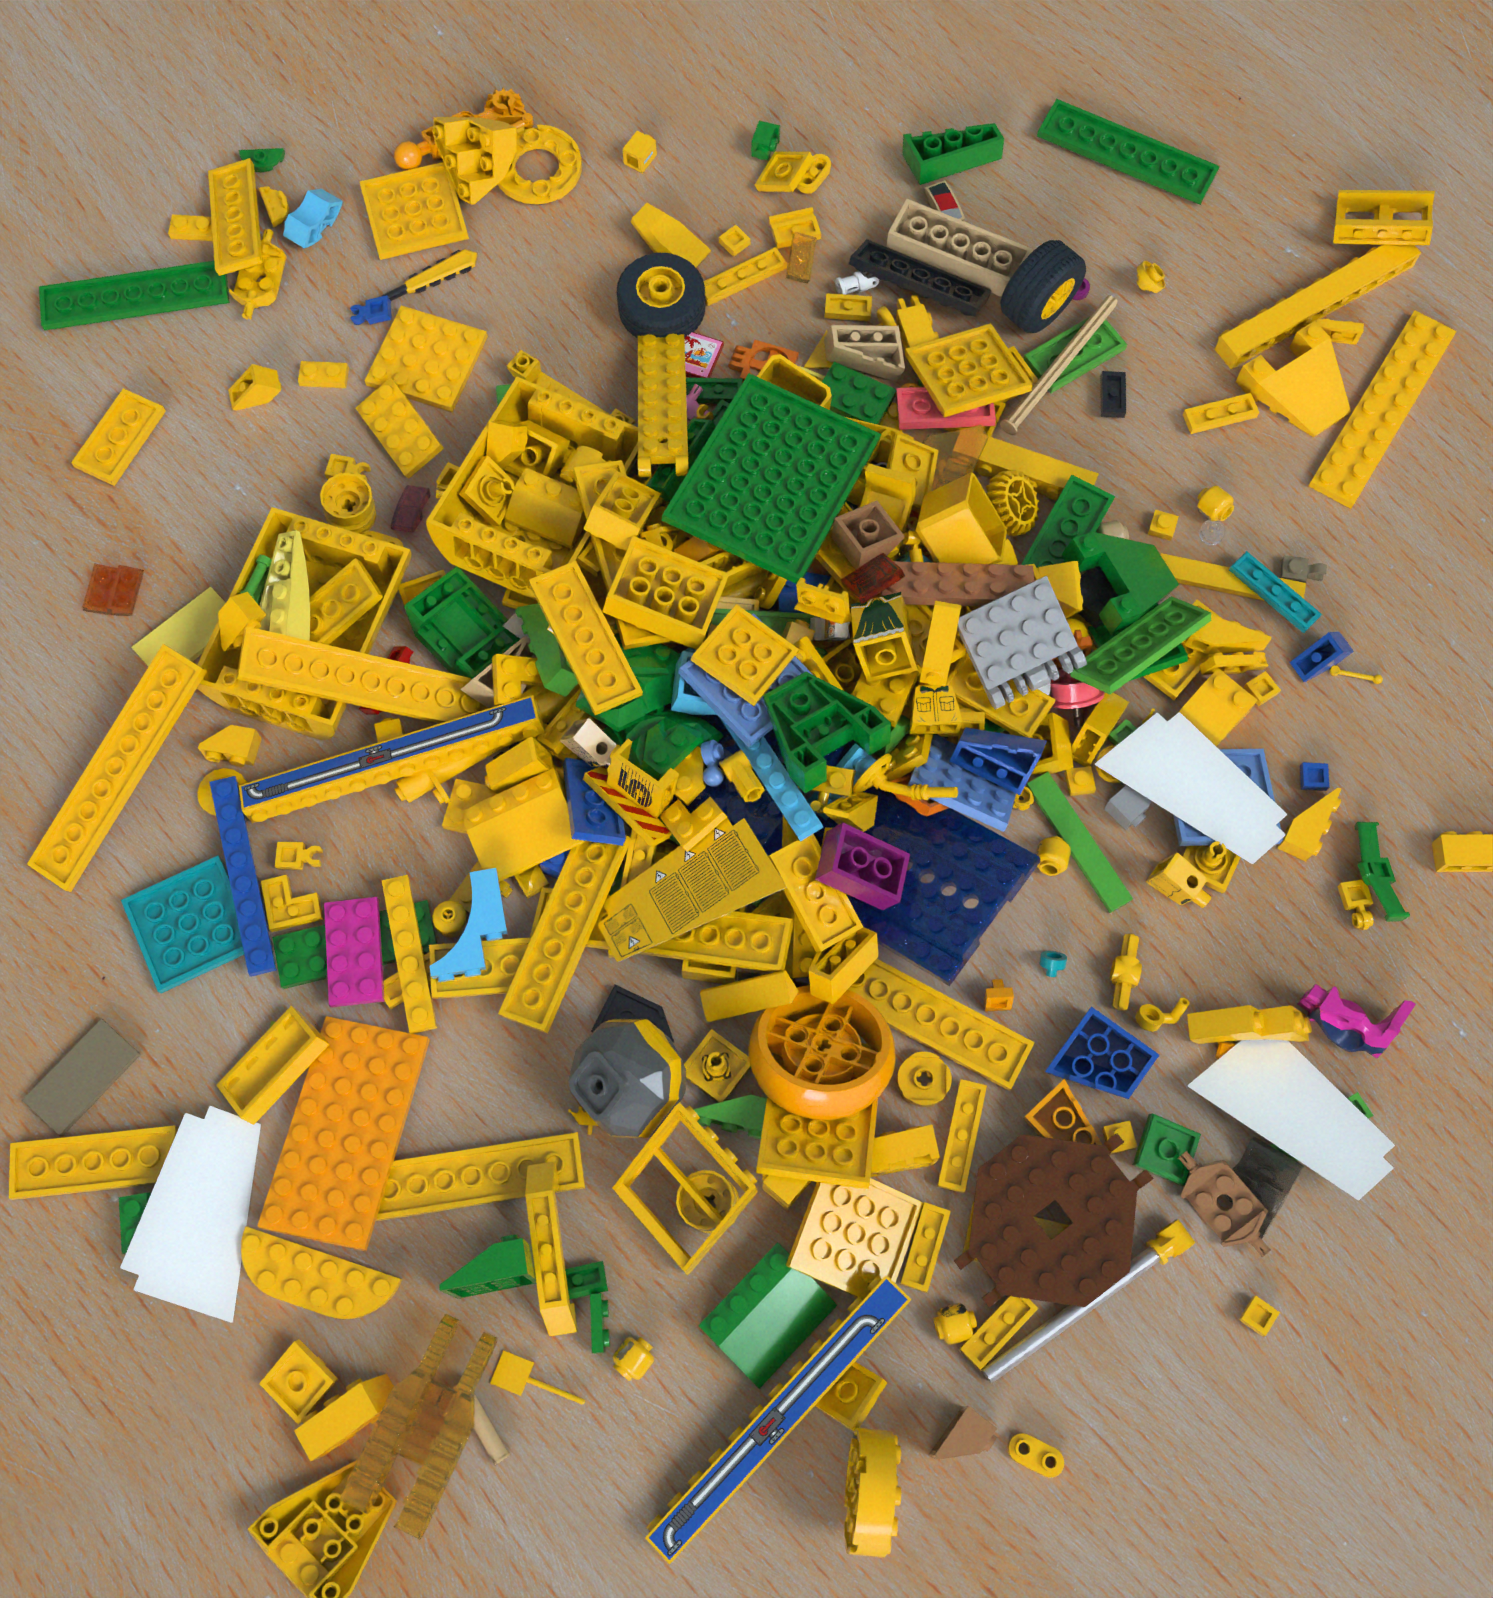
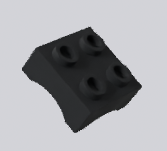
[1078,566,1118,629]

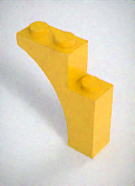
[1187,1005,1312,1044]

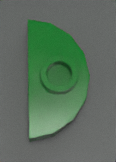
[239,148,285,173]

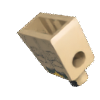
[559,718,617,769]

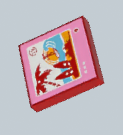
[685,332,724,378]

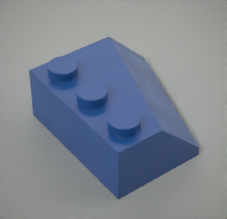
[1045,1006,1159,1099]

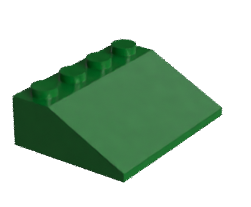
[439,1235,537,1299]
[698,1242,837,1389]

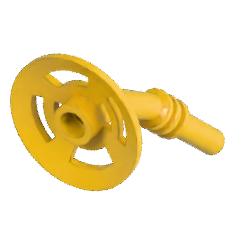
[852,753,958,800]

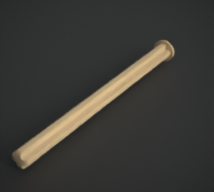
[1000,295,1118,435]

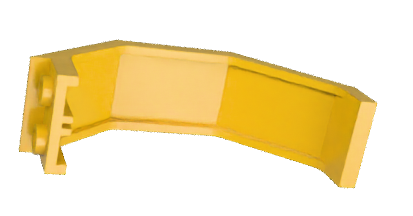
[794,463,916,624]

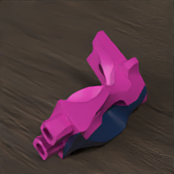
[1298,984,1416,1058]

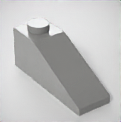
[1104,785,1151,830]

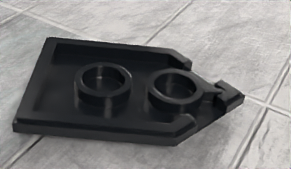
[591,985,674,1043]

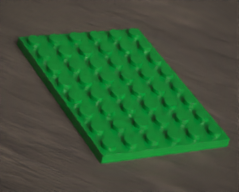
[661,373,881,584]

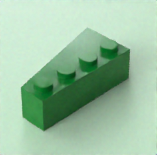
[902,123,1004,185]

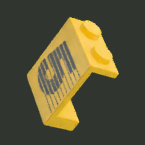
[606,739,679,819]

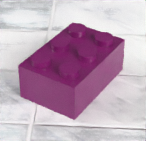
[815,823,910,910]

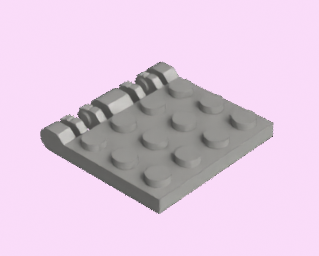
[957,576,1087,709]

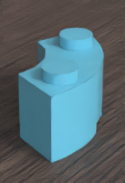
[283,189,343,248]

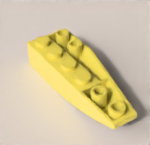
[259,530,310,641]

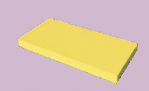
[131,587,225,667]

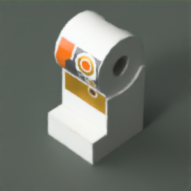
[810,618,850,642]

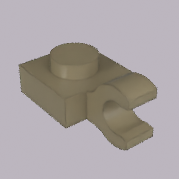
[1280,555,1327,583]

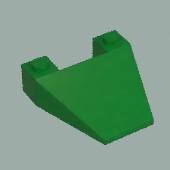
[1062,532,1179,635]
[763,672,891,793]

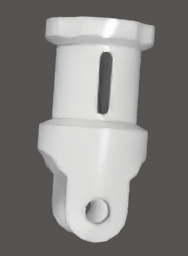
[835,271,879,295]

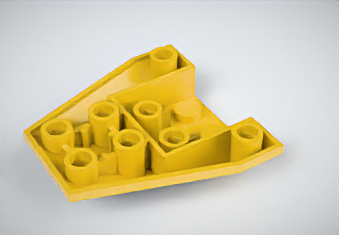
[247,1460,397,1598]

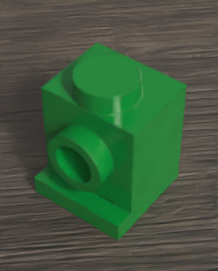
[751,121,780,160]

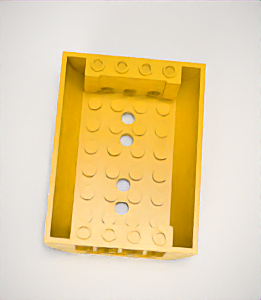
[426,377,638,601]
[197,507,412,741]

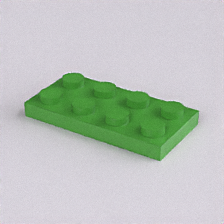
[1024,317,1127,394]

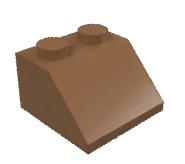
[831,501,904,573]
[929,1406,997,1459]

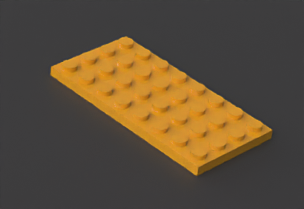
[257,1016,430,1251]

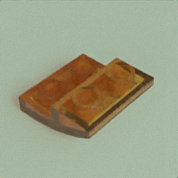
[82,563,144,616]

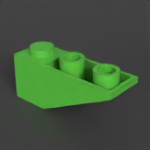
[693,1095,767,1139]

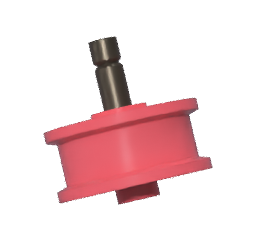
[1050,669,1104,727]

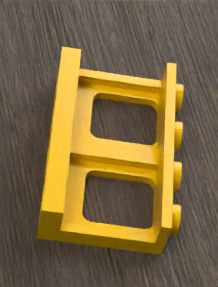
[1333,190,1435,245]

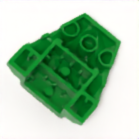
[576,633,680,732]
[602,707,724,781]

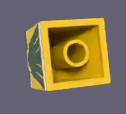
[851,592,918,682]

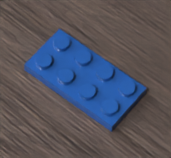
[563,758,626,846]

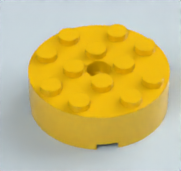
[844,1427,901,1558]

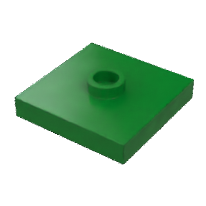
[1132,1113,1201,1186]

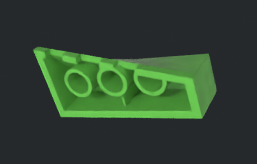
[515,603,578,697]

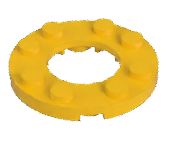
[497,125,582,204]

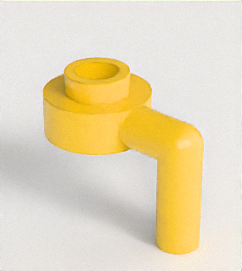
[1135,998,1190,1032]

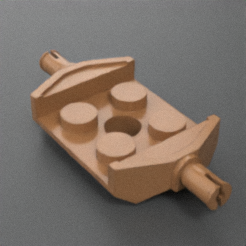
[1178,1151,1271,1257]

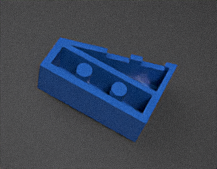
[949,728,1047,795]

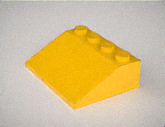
[603,536,729,650]
[461,768,584,882]

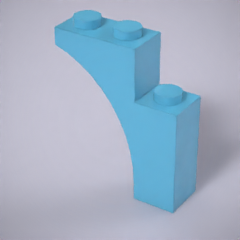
[430,868,508,982]

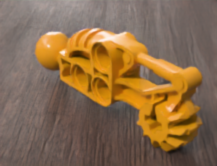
[394,87,534,170]

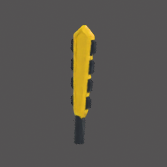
[382,249,477,301]

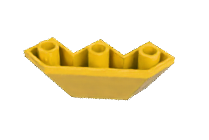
[432,117,517,205]

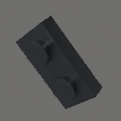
[1100,371,1126,418]

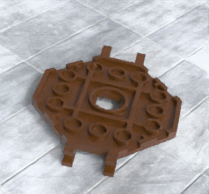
[954,1133,1154,1308]

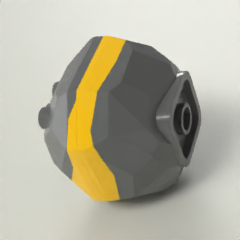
[568,1019,686,1138]

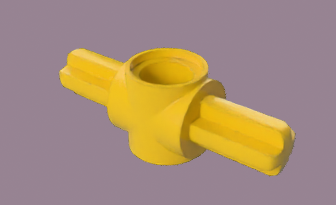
[1110,934,1142,1011]

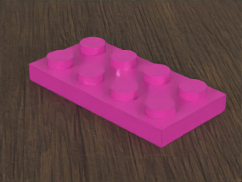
[324,897,385,1008]

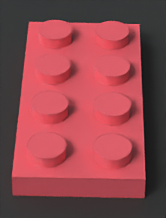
[896,387,996,430]

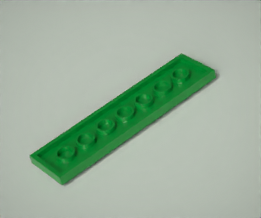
[1037,99,1220,205]
[39,261,230,331]

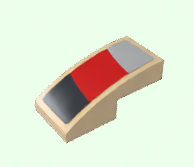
[924,180,965,221]

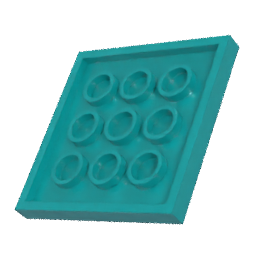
[121,855,244,994]

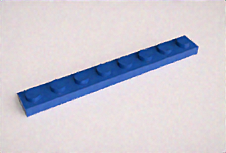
[210,776,277,977]

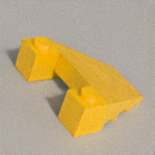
[1235,321,1351,437]

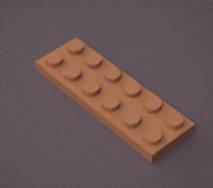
[880,561,1035,607]

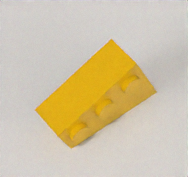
[808,927,879,1004]
[870,1124,940,1178]

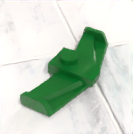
[1354,822,1410,922]

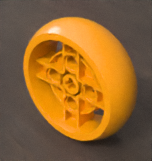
[748,985,896,1120]

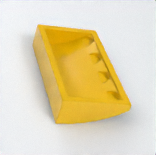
[216,1006,329,1125]

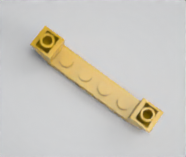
[506,350,635,425]
[525,1161,578,1336]

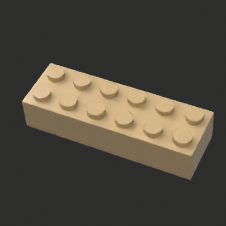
[886,199,1033,297]

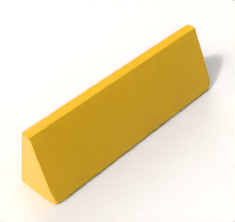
[700,970,798,1022]

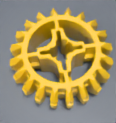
[986,470,1040,536]

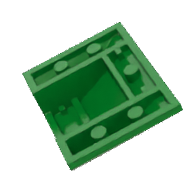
[404,566,520,679]

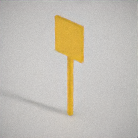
[490,1350,585,1405]

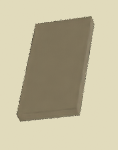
[22,1019,141,1136]

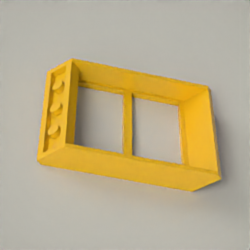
[612,1102,757,1276]

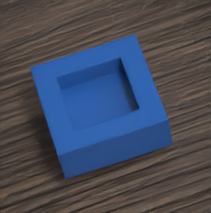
[1300,762,1330,791]

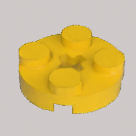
[897,1052,952,1107]

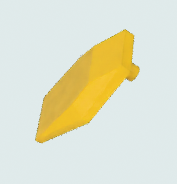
[631,203,711,268]

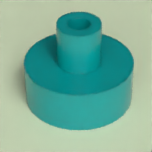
[1039,951,1067,977]

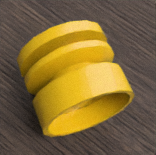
[320,473,377,534]
[676,1170,740,1234]

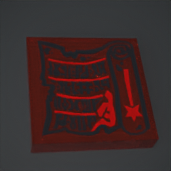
[840,553,905,604]

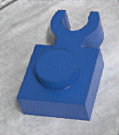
[350,295,391,325]

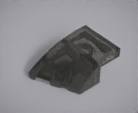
[1224,1137,1304,1239]

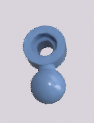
[701,740,725,787]

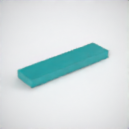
[1229,551,1322,633]

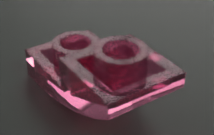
[391,485,431,533]

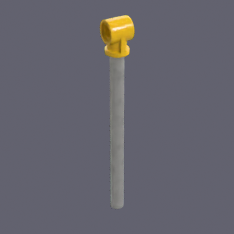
[981,1219,1196,1384]

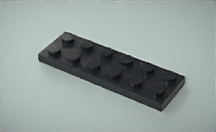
[849,239,991,317]

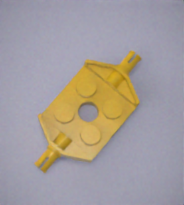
[229,229,287,320]

